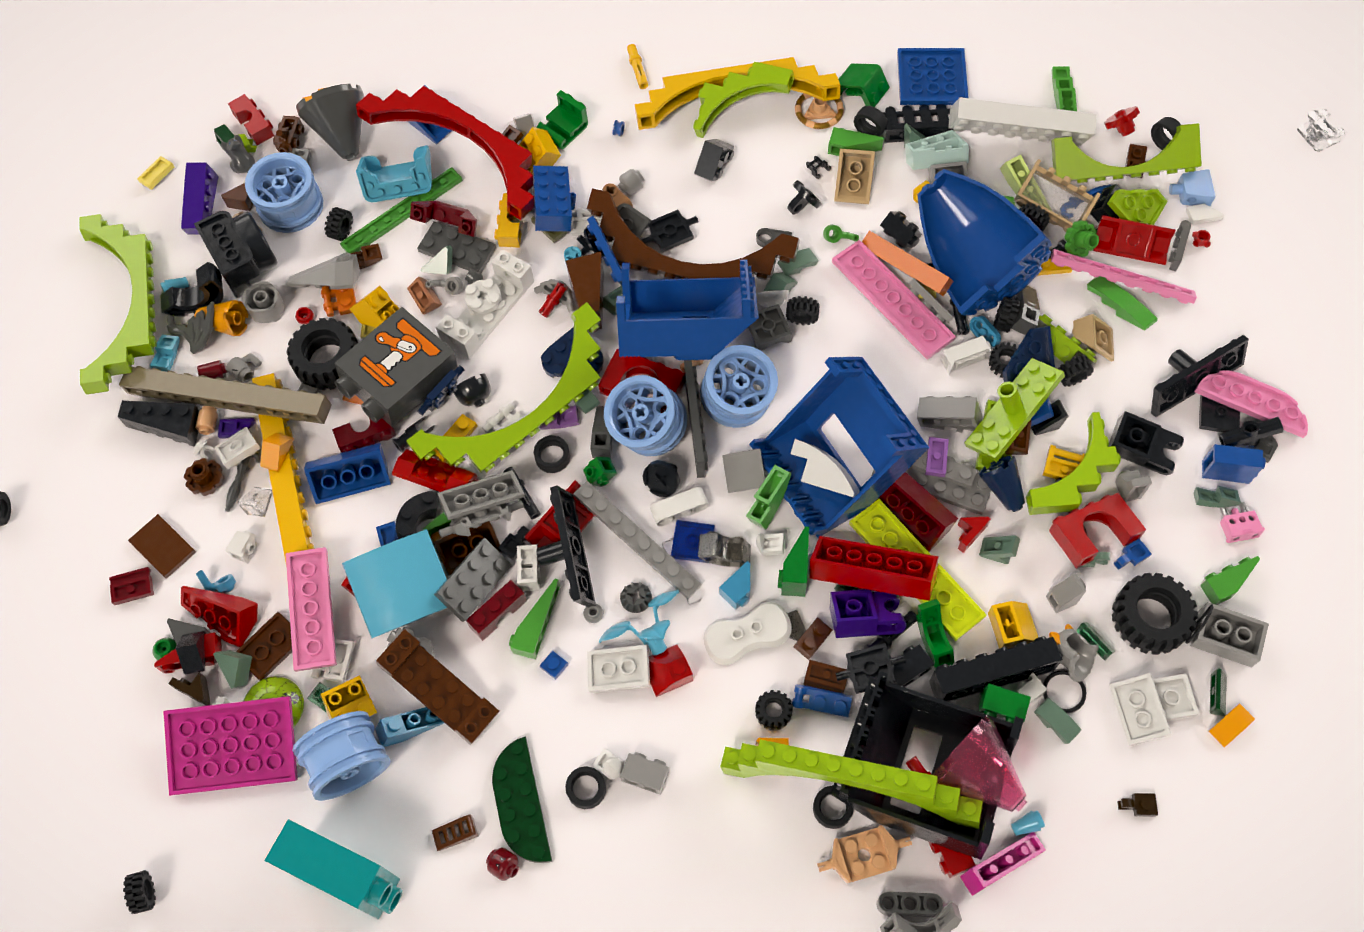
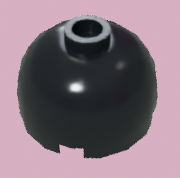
[452,373,491,408]

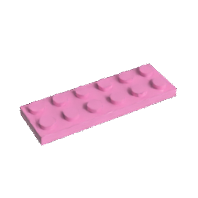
[286,547,337,672]

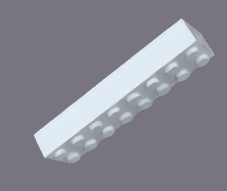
[948,97,1097,146]

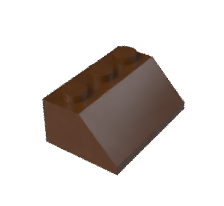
[431,521,500,575]

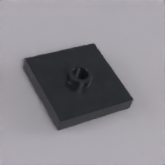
[1199,395,1240,433]

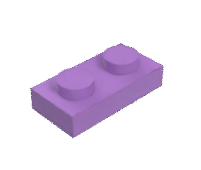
[925,437,949,477]

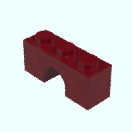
[332,418,397,453]
[466,580,527,641]

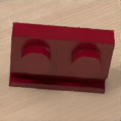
[109,567,154,606]

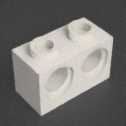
[517,545,540,591]

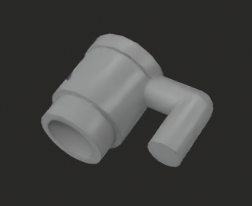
[226,353,262,383]

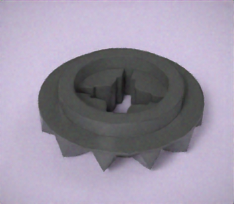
[620,582,652,613]

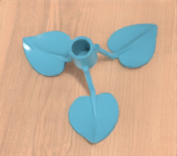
[599,590,679,655]

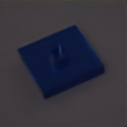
[670,520,715,563]

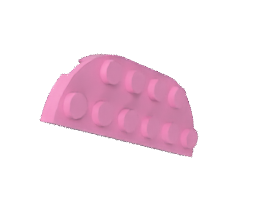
[1194,371,1308,438]

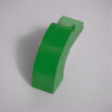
[916,599,955,670]

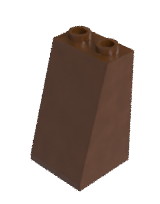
[565,252,604,333]

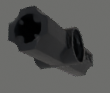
[1219,417,1283,447]

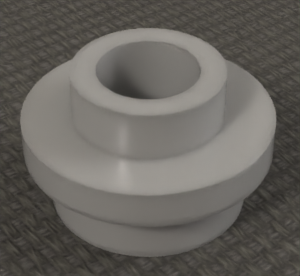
[583,604,604,623]

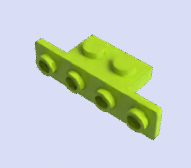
[1039,314,1097,364]

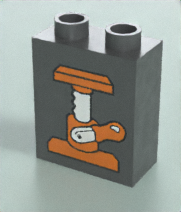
[335,307,457,427]

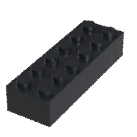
[929,636,1063,702]

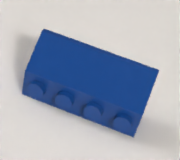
[304,443,391,504]

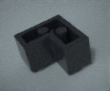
[694,139,734,181]

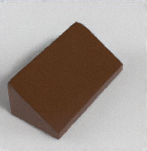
[1005,420,1031,455]

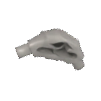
[534,279,575,313]

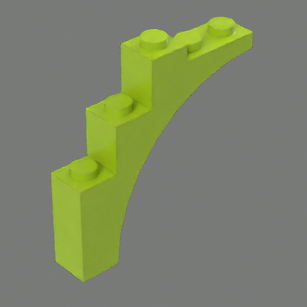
[693,61,794,138]
[1025,412,1121,515]

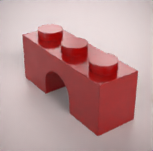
[227,94,274,146]

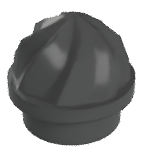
[465,268,483,284]

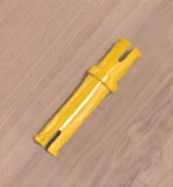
[627,44,648,89]

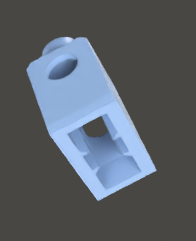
[1169,169,1216,206]

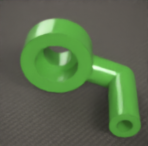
[823,224,859,243]

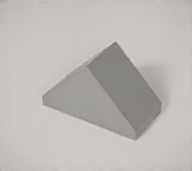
[513,113,534,141]

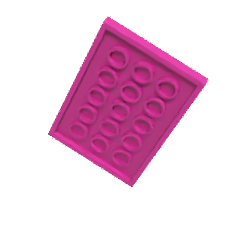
[163,696,298,796]

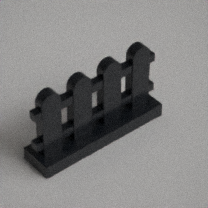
[882,104,954,143]

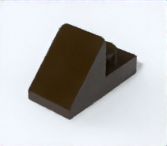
[168,672,211,706]

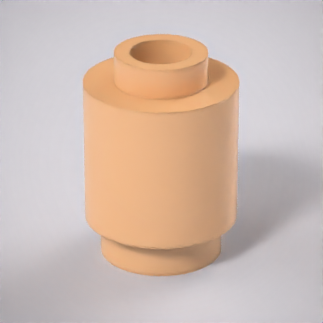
[195,406,218,435]

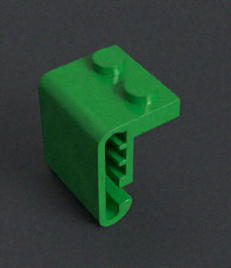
[838,63,890,107]
[536,90,588,150]

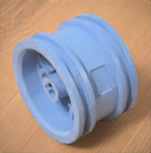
[245,152,324,233]
[700,345,778,428]
[604,375,688,456]
[292,711,391,801]

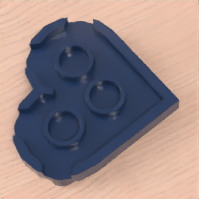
[541,327,604,378]

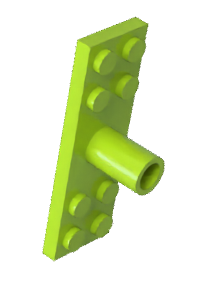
[964,358,1065,462]

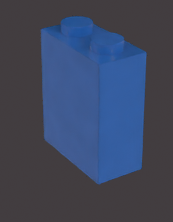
[1202,444,1266,484]

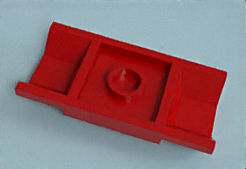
[1093,215,1176,265]
[392,449,479,492]
[525,480,595,547]

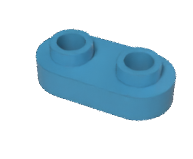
[969,316,1001,348]

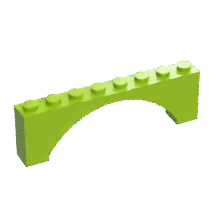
[1051,123,1202,184]

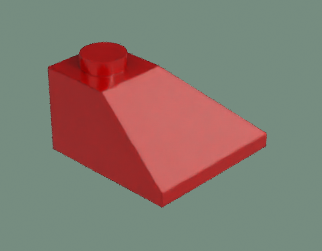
[649,644,694,697]

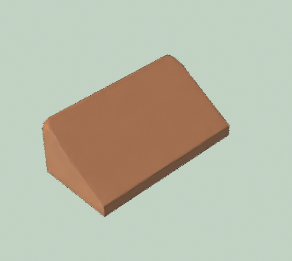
[407,276,442,315]

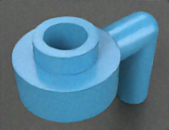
[196,570,236,593]

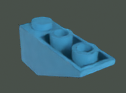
[375,707,444,747]

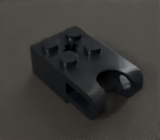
[1108,411,1184,476]

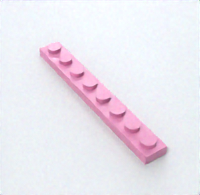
[1051,249,1197,304]

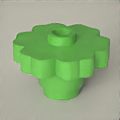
[1064,220,1099,257]

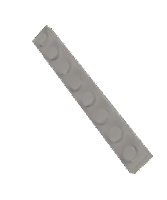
[573,481,702,599]

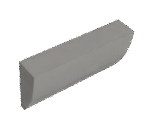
[438,470,525,520]

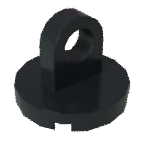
[787,180,822,215]
[642,460,680,497]

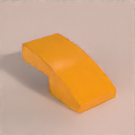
[1208,703,1255,748]

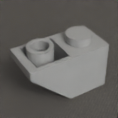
[1046,573,1087,614]

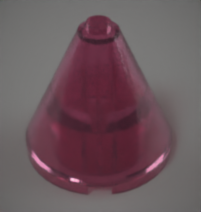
[933,715,1027,812]

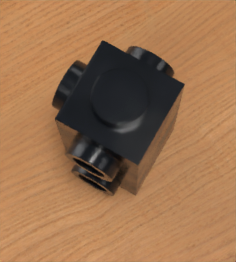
[880,211,922,248]

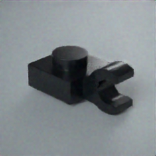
[498,525,529,561]

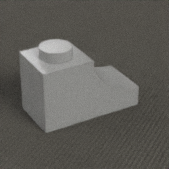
[1115,470,1152,502]

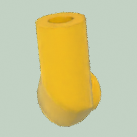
[913,180,930,203]

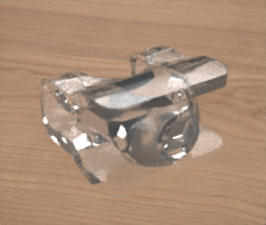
[1297,108,1348,152]

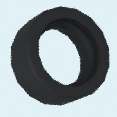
[853,106,888,137]
[1151,117,1181,150]
[533,435,571,473]
[565,766,606,810]
[813,785,854,829]

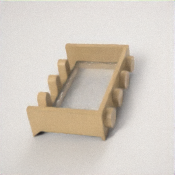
[1014,159,1101,232]

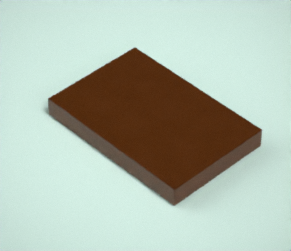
[128,514,196,579]
[236,611,292,681]

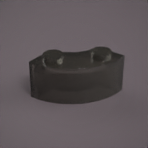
[698,531,751,568]

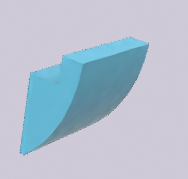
[342,529,447,639]

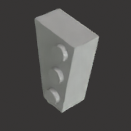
[917,396,982,433]

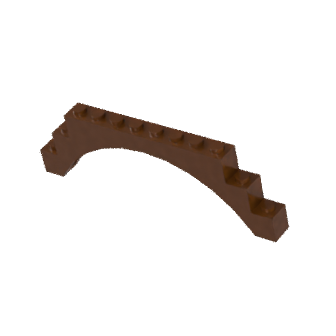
[586,188,800,280]

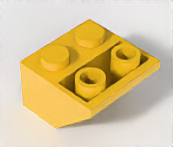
[519,127,561,174]
[350,286,399,328]
[988,601,1039,649]
[320,675,377,719]

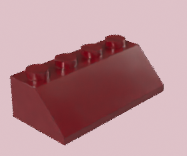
[873,472,958,552]

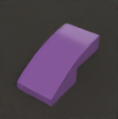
[540,405,580,430]

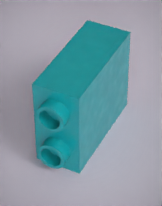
[264,819,403,920]

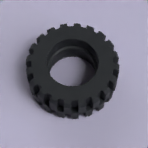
[286,318,359,390]
[1112,572,1198,655]

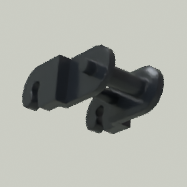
[806,156,832,179]

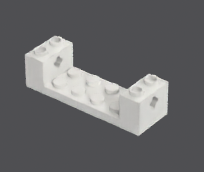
[435,249,534,359]

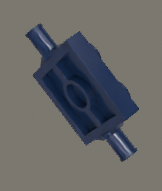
[417,365,465,416]

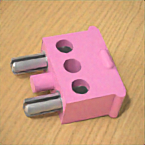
[1220,502,1265,543]

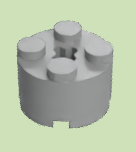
[242,281,285,323]

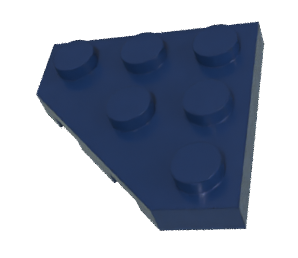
[1002,326,1055,382]

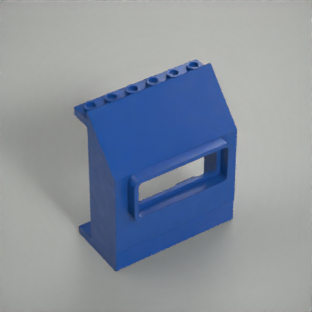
[616,260,759,360]
[749,357,929,538]

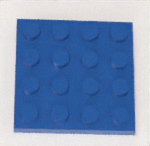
[897,48,968,105]

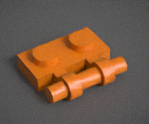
[321,286,357,317]

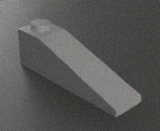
[286,253,361,289]

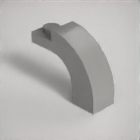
[880,901,962,932]

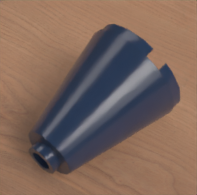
[978,456,1025,512]

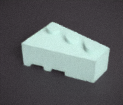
[905,130,969,170]

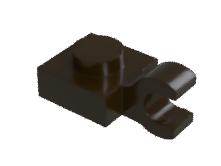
[1117,793,1158,817]

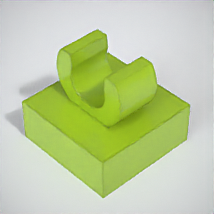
[238,134,257,153]

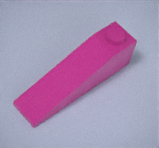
[960,832,1046,896]

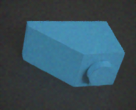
[719,561,750,610]

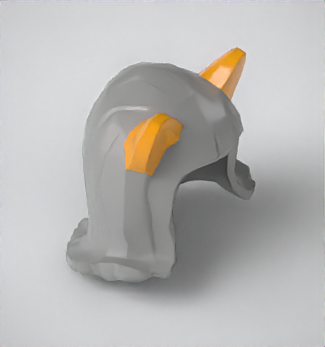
[1049,623,1099,682]

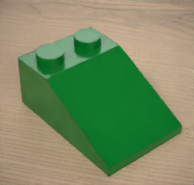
[777,526,809,597]
[978,684,1031,723]

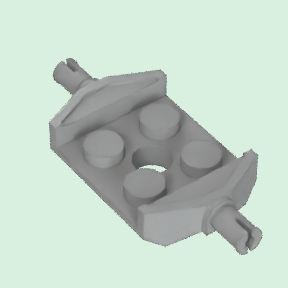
[439,500,524,538]

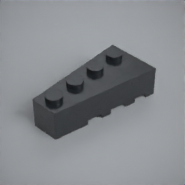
[118,400,200,447]

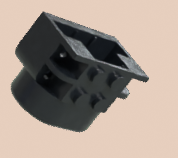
[194,211,278,298]

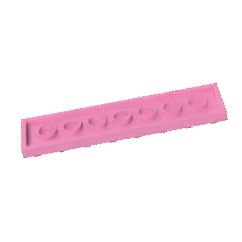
[832,240,956,360]

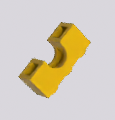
[494,193,524,248]

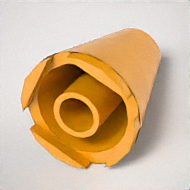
[194,300,248,336]

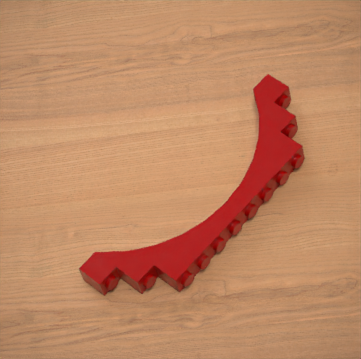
[356,85,534,220]

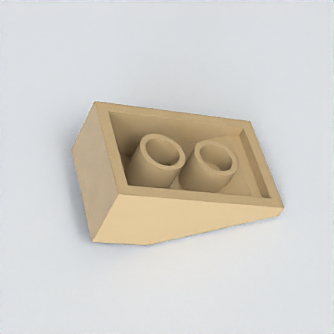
[834,149,875,205]

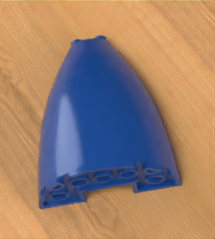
[917,169,1052,315]

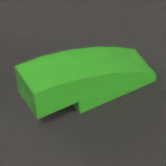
[746,465,791,530]

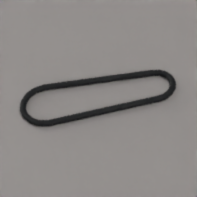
[1185,604,1214,644]

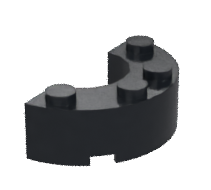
[160,262,224,317]
[395,491,439,546]

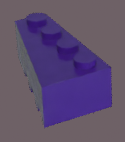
[181,162,219,235]

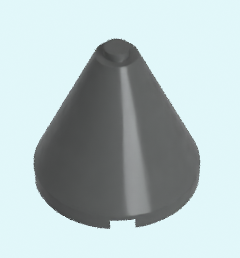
[296,83,364,161]

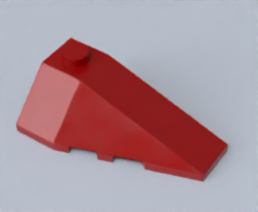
[181,586,258,647]

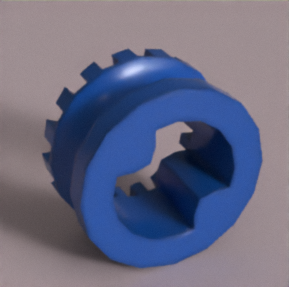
[612,120,625,137]

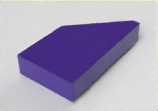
[218,418,256,439]

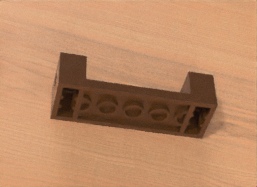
[376,629,500,745]

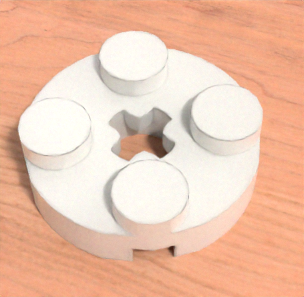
[464,279,502,314]

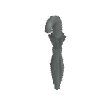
[225,452,261,512]

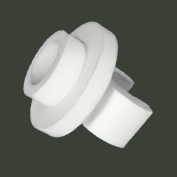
[193,440,214,459]

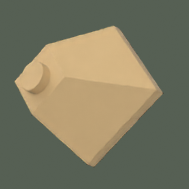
[1072,314,1114,362]

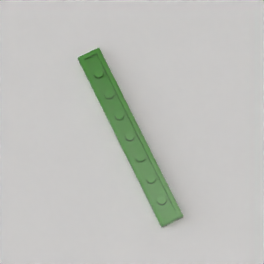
[340,167,463,253]

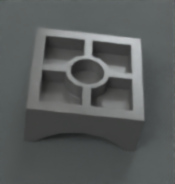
[748,304,792,351]

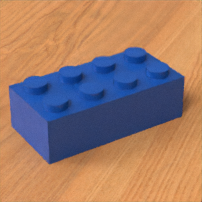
[533,166,572,232]

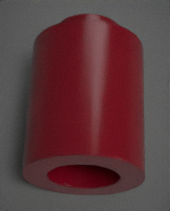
[197,360,228,379]

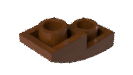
[1125,144,1147,179]

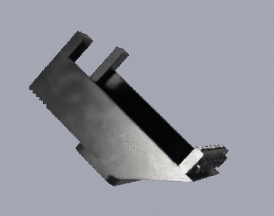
[830,671,1024,860]

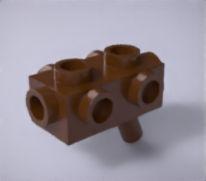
[273,115,305,153]

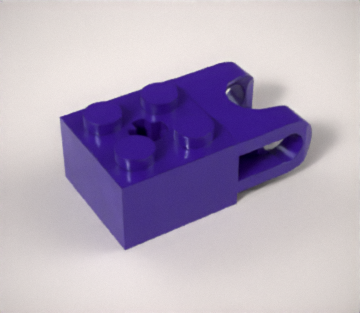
[829,589,906,638]

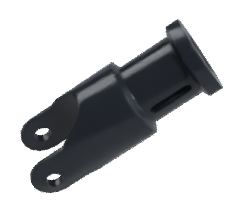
[392,416,435,453]

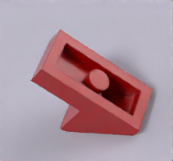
[957,516,991,553]

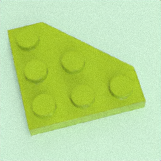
[1107,189,1168,225]

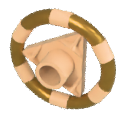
[795,93,844,129]

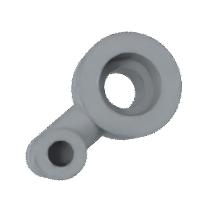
[426,277,463,295]

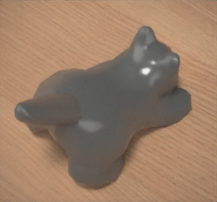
[221,135,255,174]

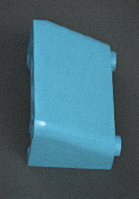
[356,145,432,202]

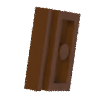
[803,659,847,694]

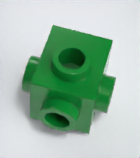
[583,457,617,487]

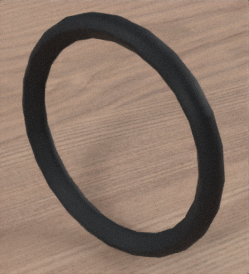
[1043,670,1087,713]

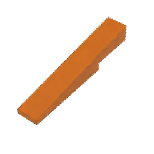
[862,230,953,297]

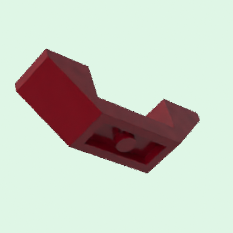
[410,201,477,237]

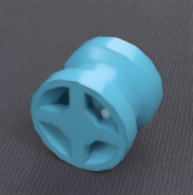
[564,246,582,264]

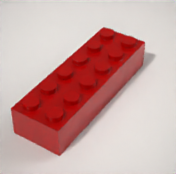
[809,536,939,601]

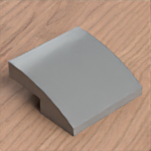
[722,449,765,493]

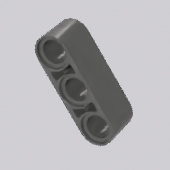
[876,892,943,917]

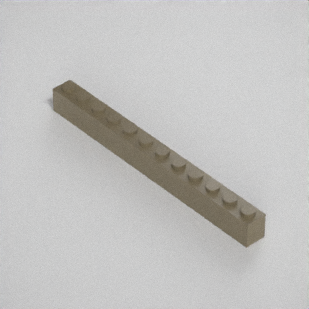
[119,366,332,424]

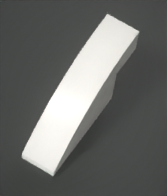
[791,439,860,497]

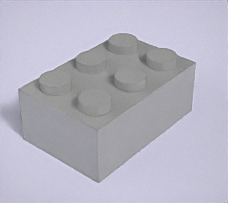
[1190,602,1269,668]

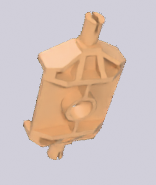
[817,825,912,884]

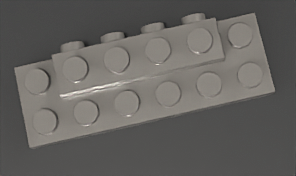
[871,451,991,515]

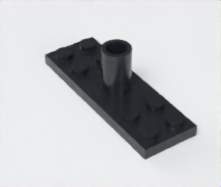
[1151,335,1249,417]
[536,485,596,608]

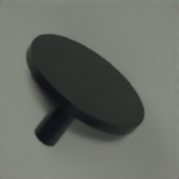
[576,227,605,257]

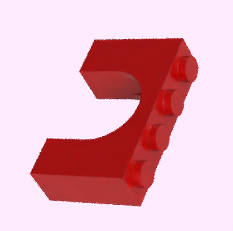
[598,349,685,413]
[1049,493,1147,569]

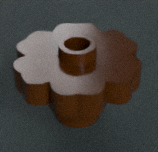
[183,458,225,496]

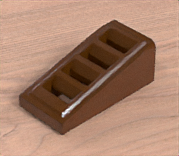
[431,814,479,851]

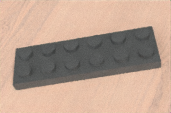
[684,360,708,478]

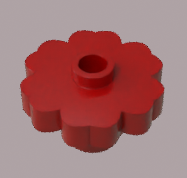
[1104,106,1140,137]

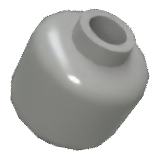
[618,169,645,195]

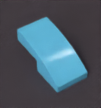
[150,334,180,372]

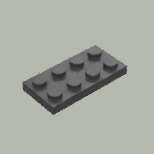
[417,221,497,273]
[434,537,512,622]

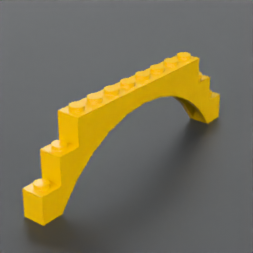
[634,57,840,130]

